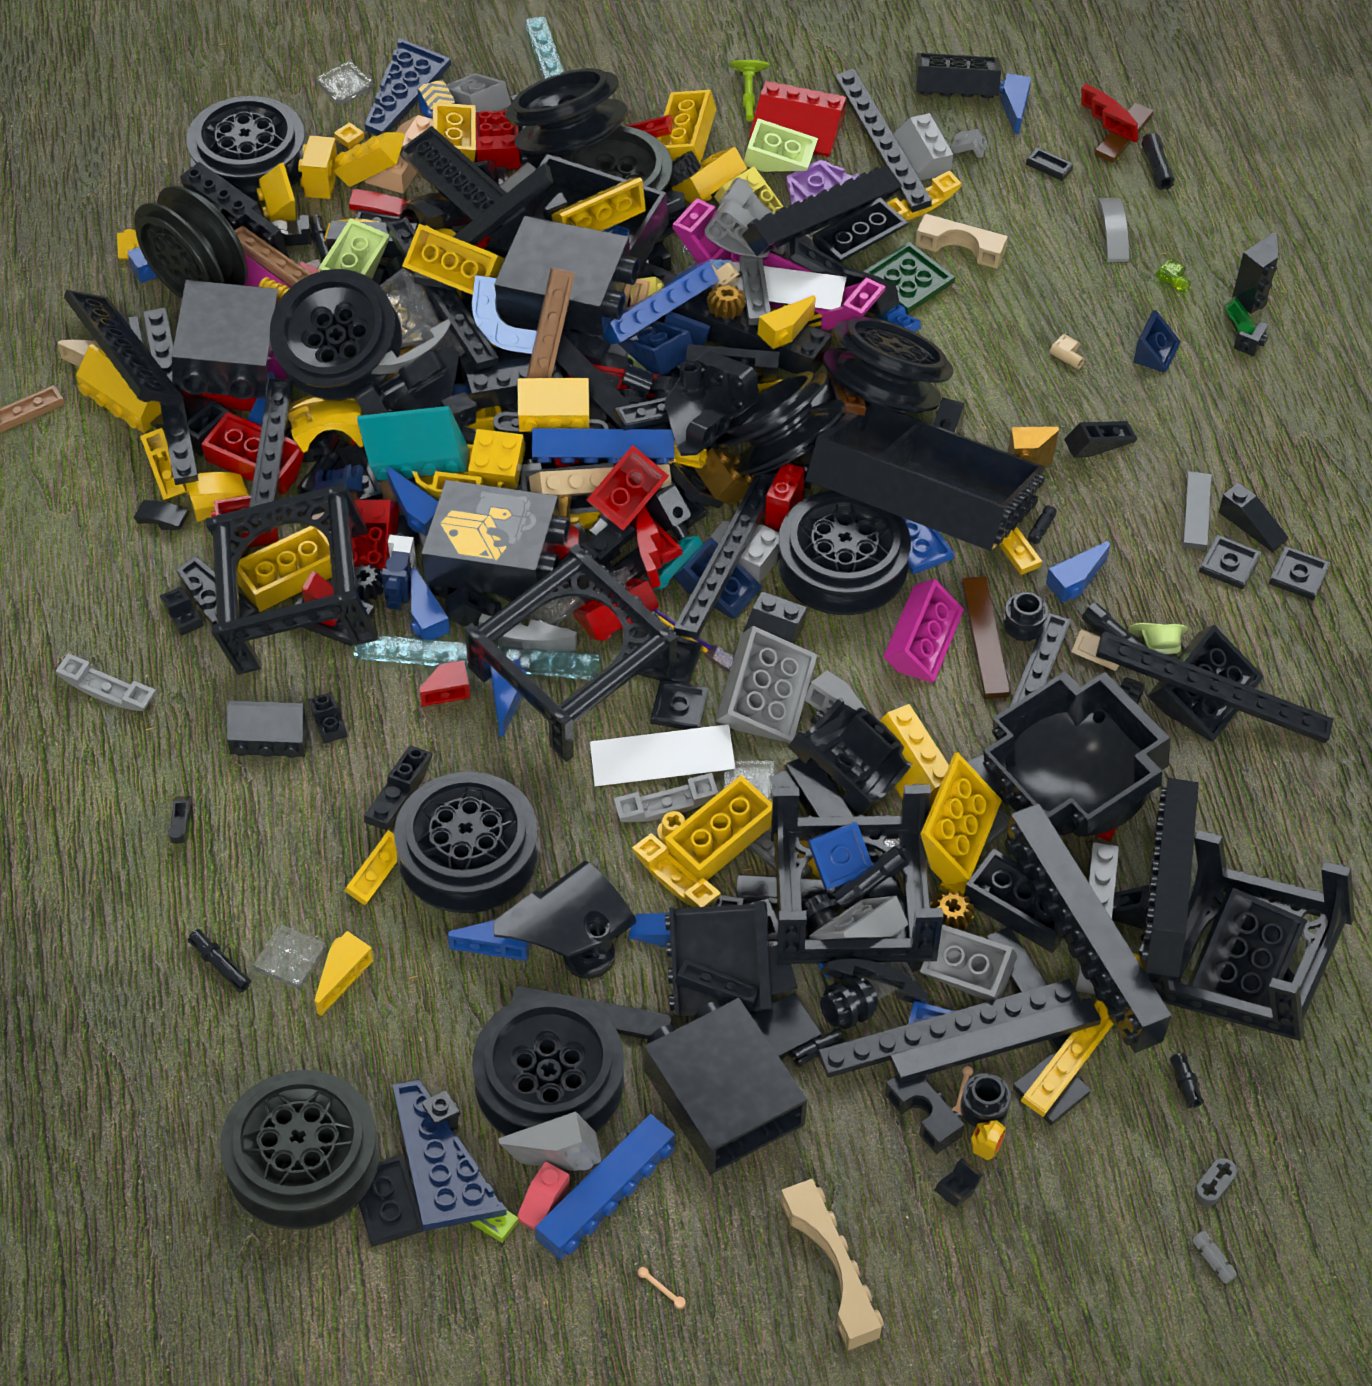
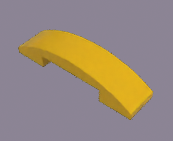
[886,171,962,221]
[632,833,721,908]

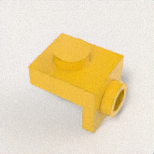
[117,229,139,261]

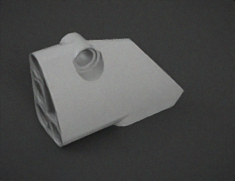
[705,177,775,258]

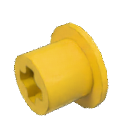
[657,811,685,845]

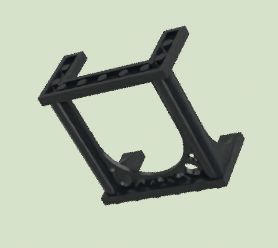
[206,483,379,675]
[464,544,677,762]
[770,784,943,964]
[1139,830,1355,1041]

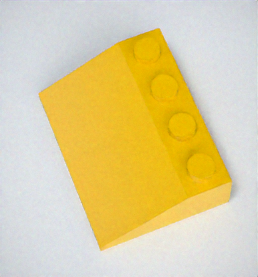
[921,752,1002,885]

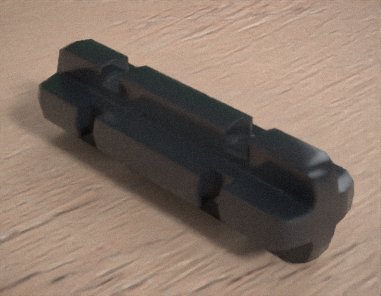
[1028,505,1057,544]

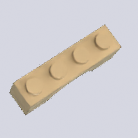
[915,214,1008,269]

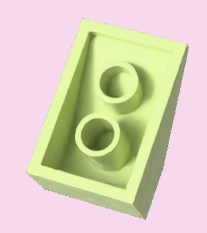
[743,119,818,172]
[318,218,390,279]

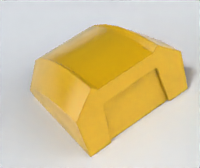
[184,472,248,522]

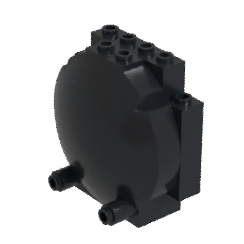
[983,671,1170,837]

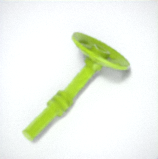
[729,60,770,122]

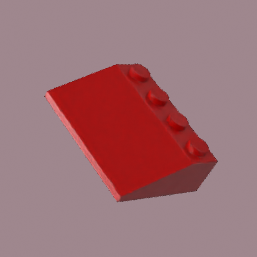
[749,81,846,157]

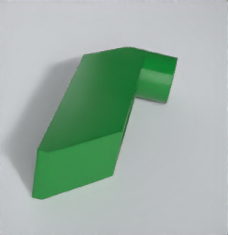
[1225,296,1256,335]

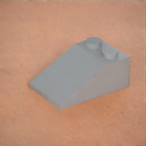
[446,73,511,112]
[710,521,780,584]
[809,896,909,940]
[920,924,1017,1001]
[498,1112,602,1171]

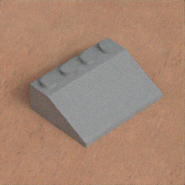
[716,626,817,743]

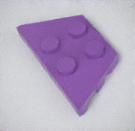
[786,160,859,205]

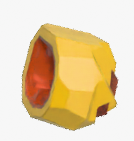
[970,1121,1006,1160]

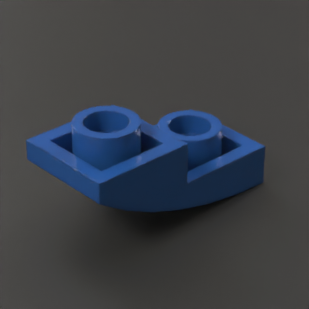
[875,304,921,332]

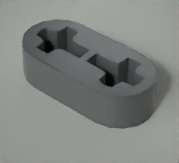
[1195,1158,1237,1207]

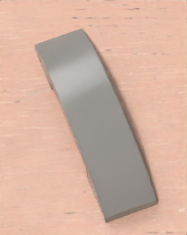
[1098,198,1129,262]
[371,319,451,374]
[55,653,156,711]
[614,773,718,822]

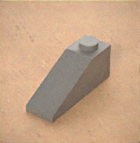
[805,670,866,714]

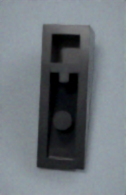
[1064,421,1137,458]
[1218,482,1288,553]

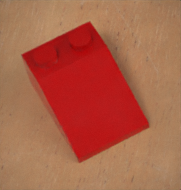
[587,445,669,531]

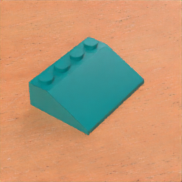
[357,406,469,481]

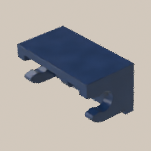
[312,465,364,493]

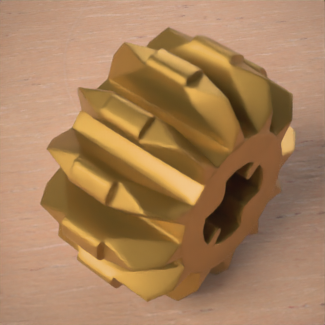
[707,283,746,320]
[931,889,974,932]

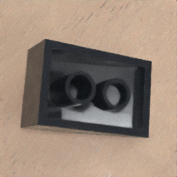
[732,591,807,660]

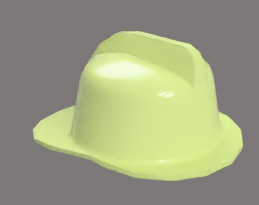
[1128,623,1188,655]

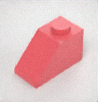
[517,1161,570,1230]

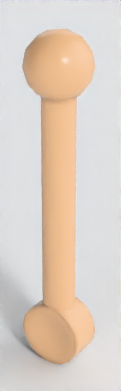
[952,1066,973,1116]
[638,1267,686,1309]

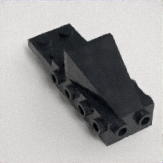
[180,162,289,258]

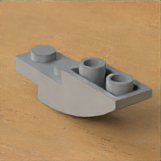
[479,614,577,655]

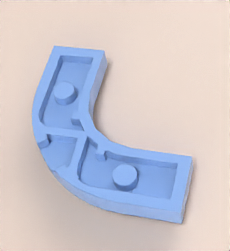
[472,275,537,354]

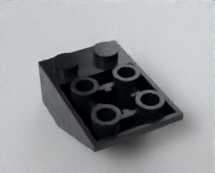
[150,396,230,457]

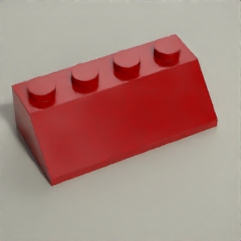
[201,412,305,495]

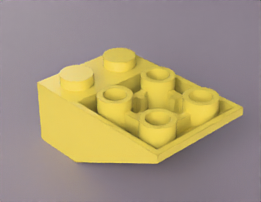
[714,166,784,213]

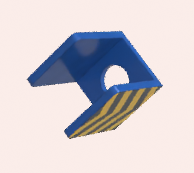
[417,79,455,119]

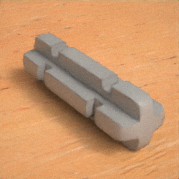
[1193,1231,1237,1283]

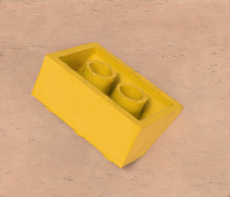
[433,103,476,163]
[333,132,405,187]
[672,147,747,204]
[518,378,590,432]

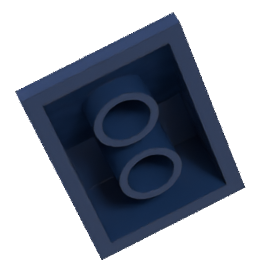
[618,320,693,376]
[673,537,763,619]

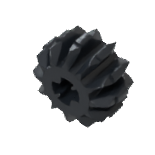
[354,563,384,603]

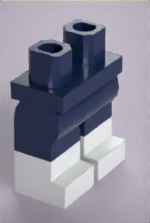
[381,535,417,610]

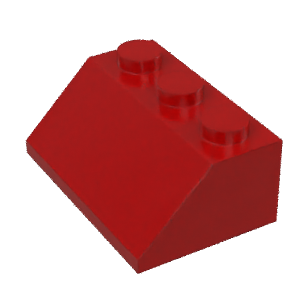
[571,578,660,641]

